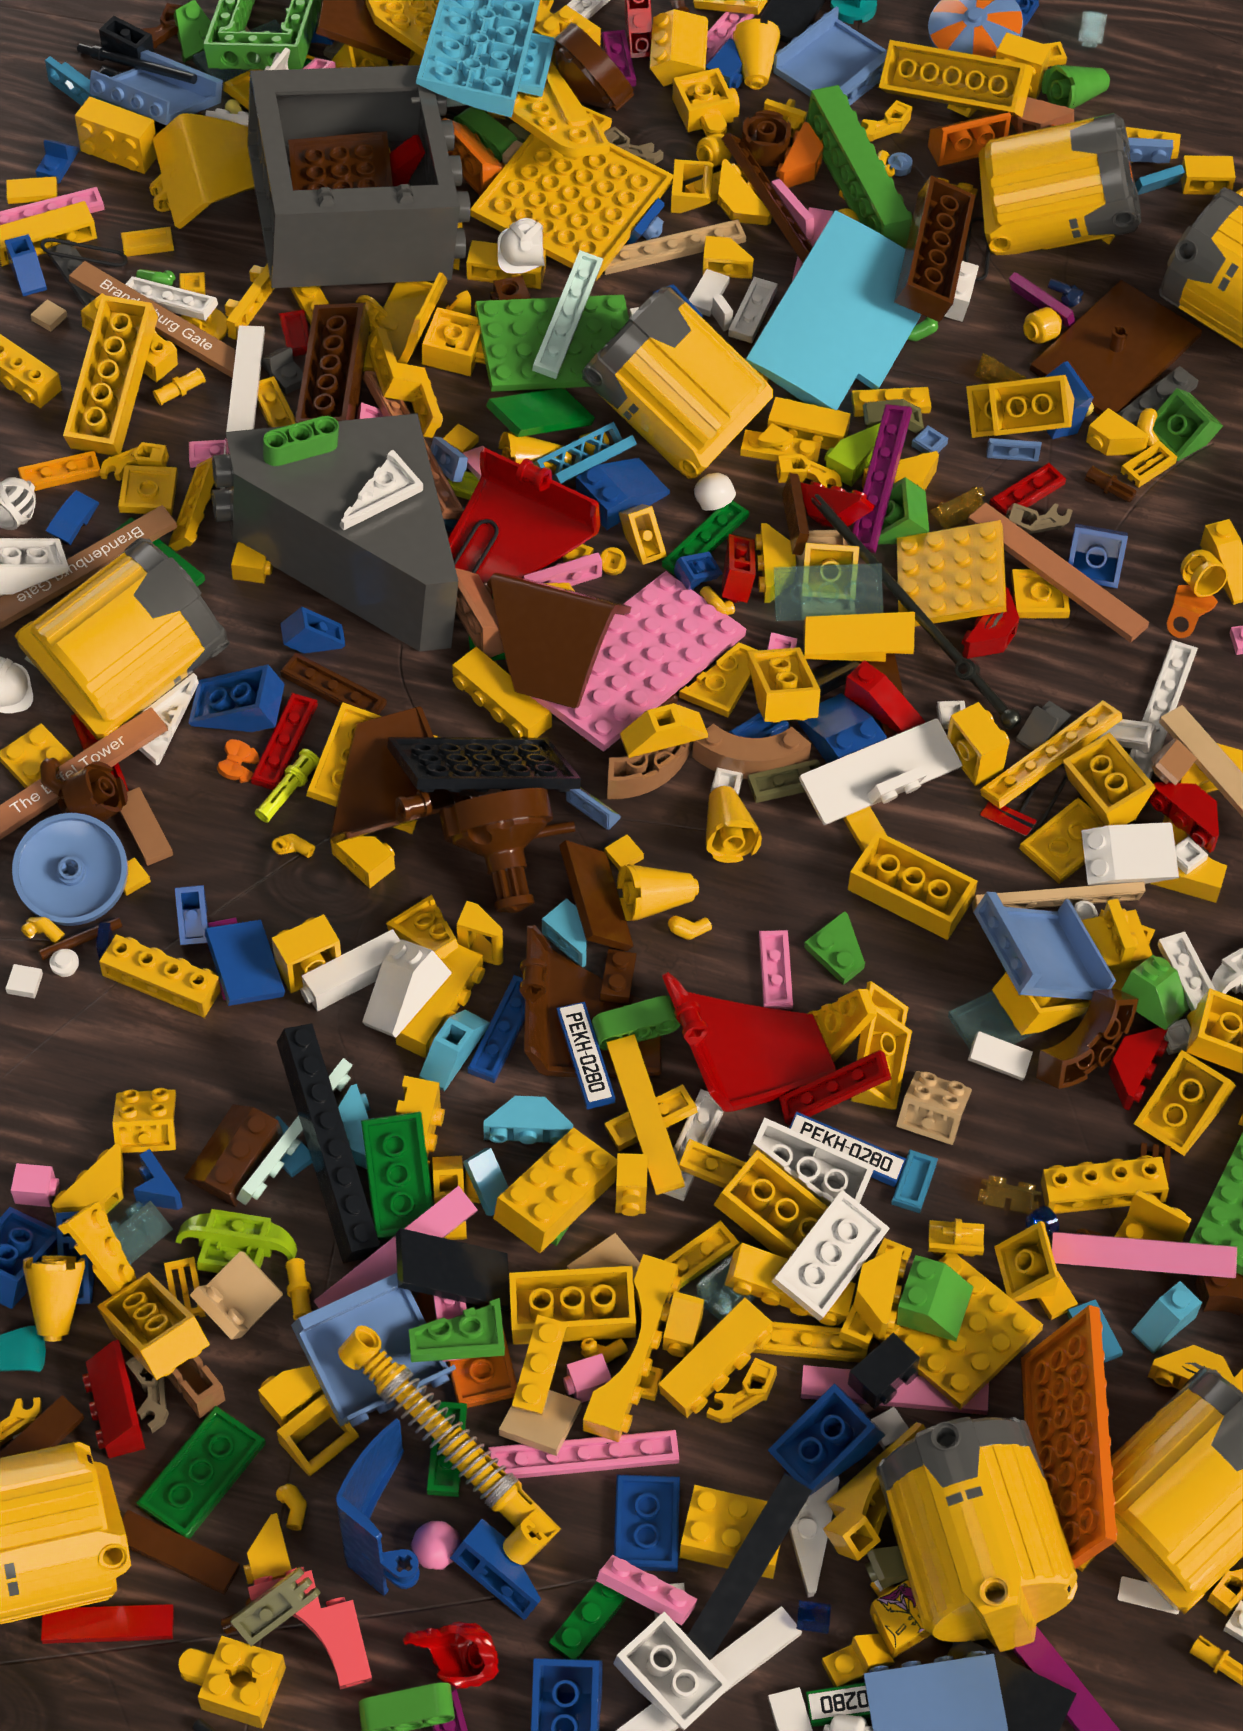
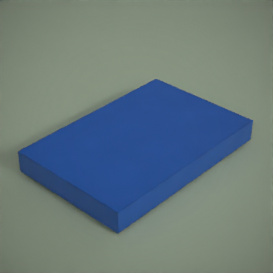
[204,920,285,1006]
[614,1475,680,1572]

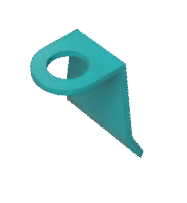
[0,1326,46,1372]

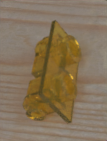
[975,353,1027,384]
[930,486,985,529]
[978,1175,1042,1215]

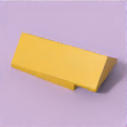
[966,375,1075,438]
[803,612,915,662]
[851,981,912,1110]

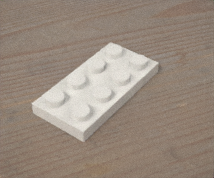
[771,1190,890,1321]

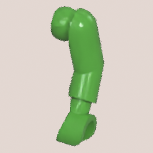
[907,317,938,341]

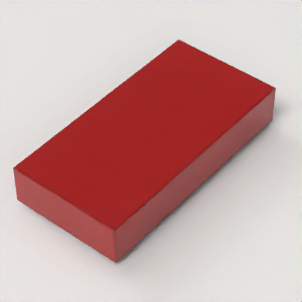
[279,310,310,356]

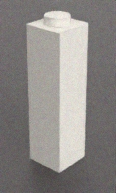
[300,929,400,1012]

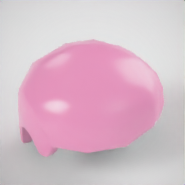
[411,1521,462,1570]

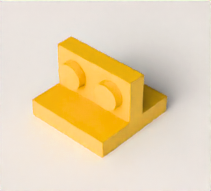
[1081,899,1153,971]

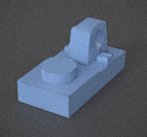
[430,437,468,482]

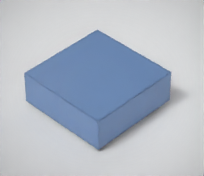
[911,426,948,453]

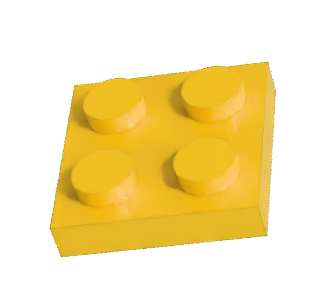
[118,465,178,515]
[1011,569,1070,618]
[0,723,73,789]

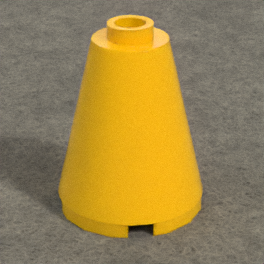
[733,19,780,90]
[498,431,572,475]
[705,786,762,863]
[617,864,699,921]
[23,1255,85,1342]

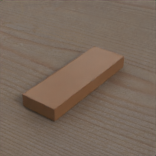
[120,787,173,866]

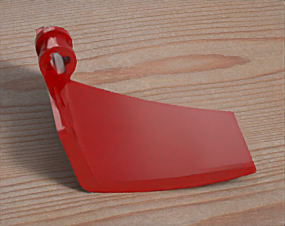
[448,447,600,594]
[662,972,837,1112]

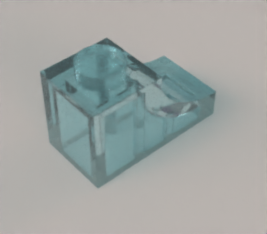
[1078,9,1107,48]

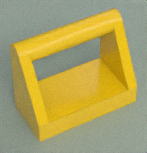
[671,159,714,213]
[457,901,503,965]
[277,1394,359,1477]

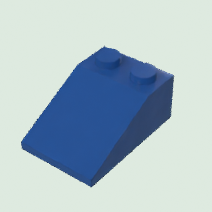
[576,458,670,530]
[189,664,285,732]
[796,693,887,764]
[0,1207,57,1309]
[768,1383,885,1495]
[531,1658,603,1731]

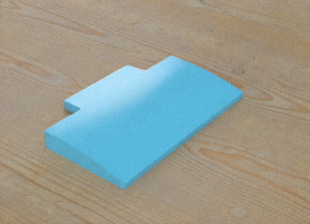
[416,0,555,118]
[745,210,922,410]

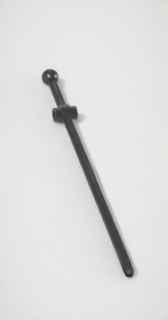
[811,494,1021,730]

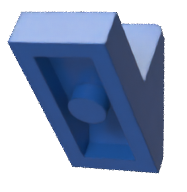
[36,140,79,184]
[674,552,723,590]
[175,885,208,945]
[133,1149,183,1210]

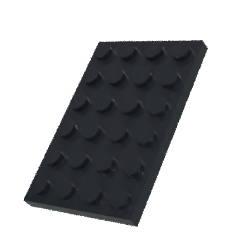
[387,737,581,792]

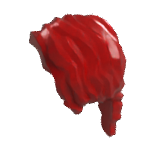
[403,1622,499,1689]

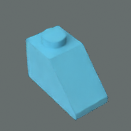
[542,898,587,968]
[1131,1281,1202,1354]

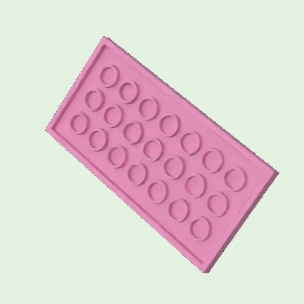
[530,571,746,752]

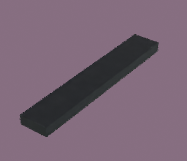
[687,1473,813,1659]

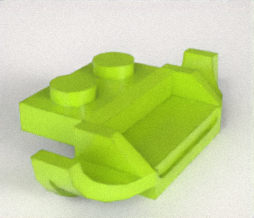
[175,1209,297,1273]

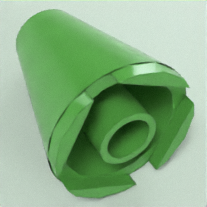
[1042,65,1110,109]

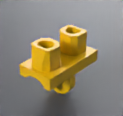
[764,98,807,138]
[928,1218,984,1257]

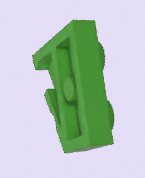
[174,0,211,63]
[804,911,865,985]

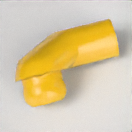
[580,1338,628,1364]
[276,1483,307,1531]

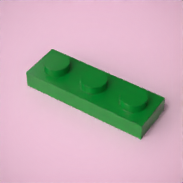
[427,1402,467,1497]
[549,1582,628,1659]

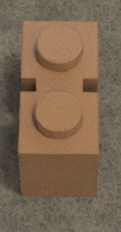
[167,1356,225,1418]

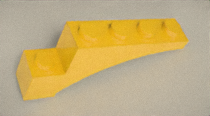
[823,1422,926,1561]

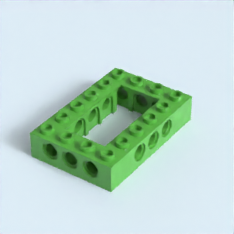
[203,0,322,70]

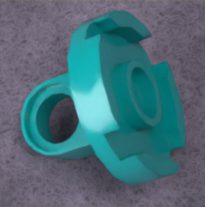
[830,0,877,24]

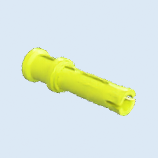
[255,748,320,823]

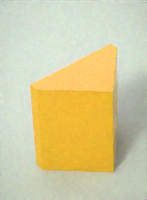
[801,542,859,600]
[994,1221,1059,1302]

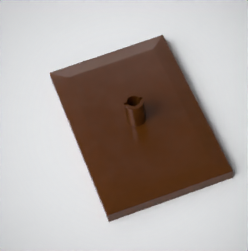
[316,0,411,66]
[288,131,393,191]
[1030,280,1202,415]

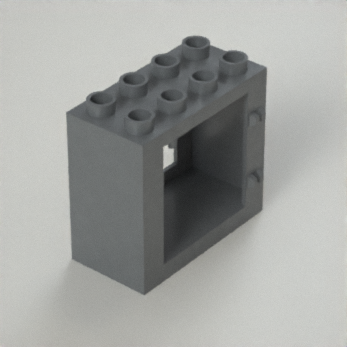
[247,65,470,288]

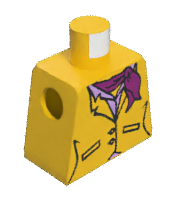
[870,1580,931,1659]

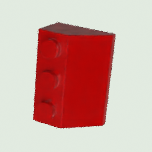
[82,1339,146,1458]

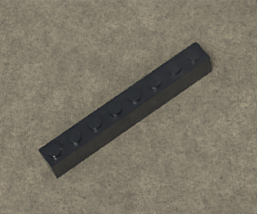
[276,1023,380,1264]

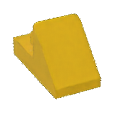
[822,1634,894,1687]

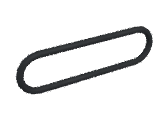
[964,217,990,281]
[41,238,128,267]
[454,519,499,573]
[1019,763,1068,834]

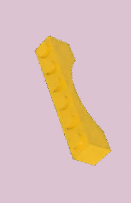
[583,1254,682,1442]

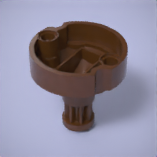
[553,23,634,112]
[439,788,553,913]

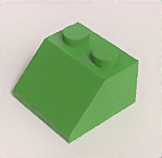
[1153,388,1223,461]
[878,477,929,544]
[1121,955,1189,1030]
[897,1255,973,1342]

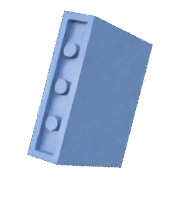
[773,6,888,105]
[90,50,223,125]
[974,892,1116,1000]
[291,1273,456,1427]
[864,1651,1008,1731]

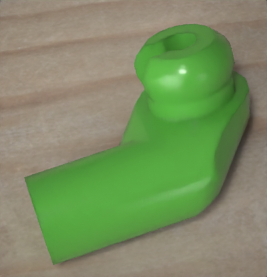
[136,269,175,286]

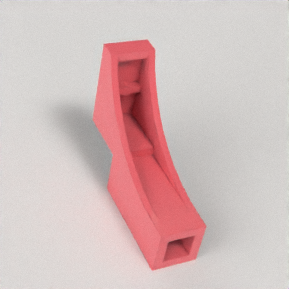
[248,1567,372,1690]

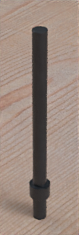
[77,43,197,84]

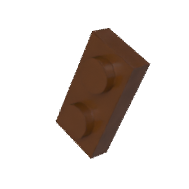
[600,949,637,1005]

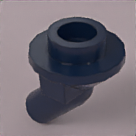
[1048,279,1083,308]

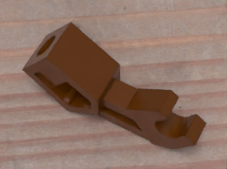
[141,3,183,48]

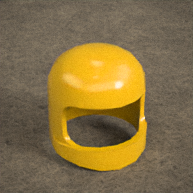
[1180,549,1228,597]

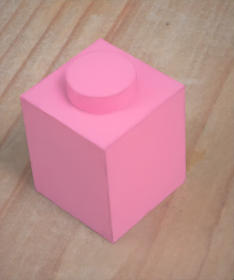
[11,1163,60,1207]
[563,1353,612,1403]

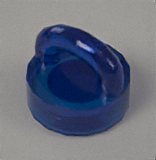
[1025,1205,1059,1237]

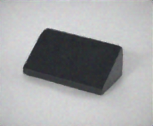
[812,660,860,697]

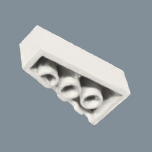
[748,1117,875,1206]

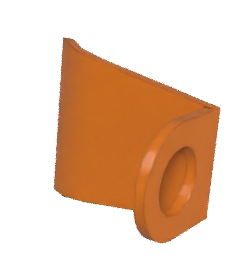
[1167,585,1218,638]

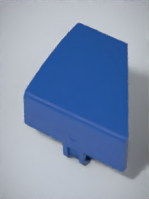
[336,1418,420,1596]

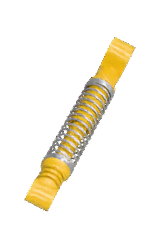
[338,1325,561,1565]

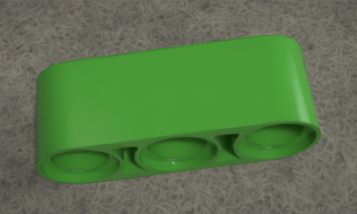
[453,106,518,162]
[263,416,339,466]
[592,996,680,1050]
[358,1683,455,1731]

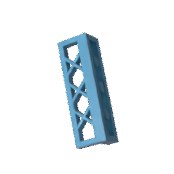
[45,56,130,111]
[533,422,637,484]

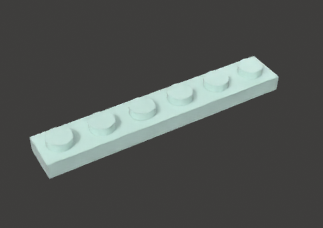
[532,250,603,379]
[236,1058,352,1206]

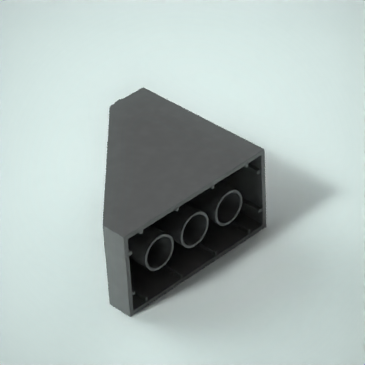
[212,413,459,652]

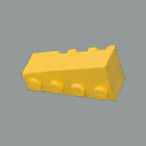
[396,1076,445,1169]

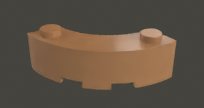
[692,723,811,780]
[607,742,693,799]

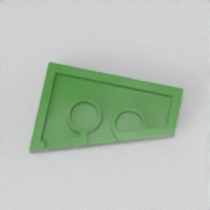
[409,1298,505,1362]

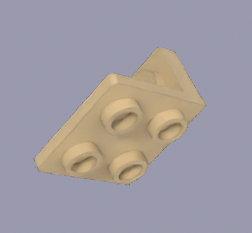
[896,1071,972,1145]
[190,1251,283,1340]

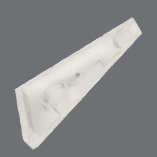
[340,450,423,530]
[137,673,199,766]
[789,1476,840,1597]

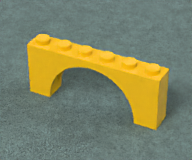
[1150,743,1243,903]

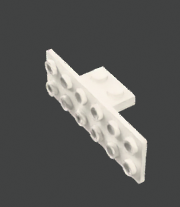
[799,719,962,825]

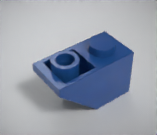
[5,234,47,296]

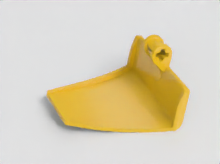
[149,113,254,229]
[356,272,448,371]

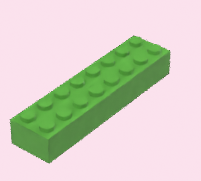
[807,85,913,249]

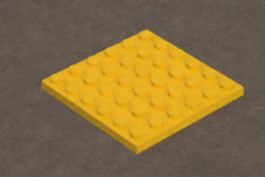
[470,134,674,281]

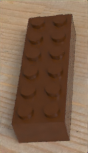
[894,175,976,322]
[295,303,370,424]

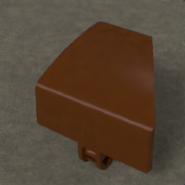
[490,573,632,709]
[330,706,475,844]
[519,925,661,1078]

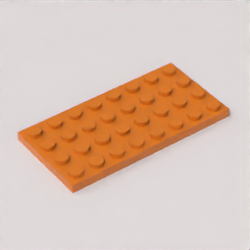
[1021,1305,1118,1569]

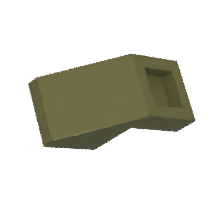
[863,399,924,434]
[865,1546,909,1589]

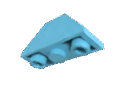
[419,1010,490,1092]
[338,1084,374,1169]
[483,1096,573,1145]

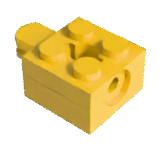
[533,5,601,65]
[672,68,735,136]
[422,307,486,377]
[178,1636,286,1729]

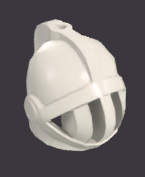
[498,218,545,273]
[0,477,36,530]
[0,656,33,713]

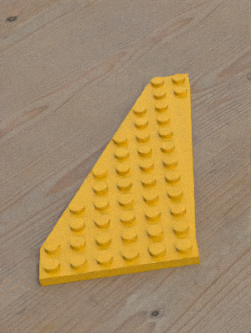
[365,0,610,158]

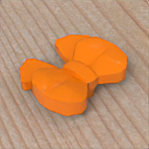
[217,739,259,783]

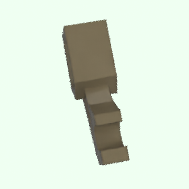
[604,126,663,165]
[1006,503,1073,534]
[125,1356,169,1434]

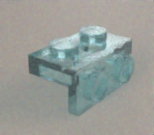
[109,1201,173,1265]
[696,1256,756,1320]

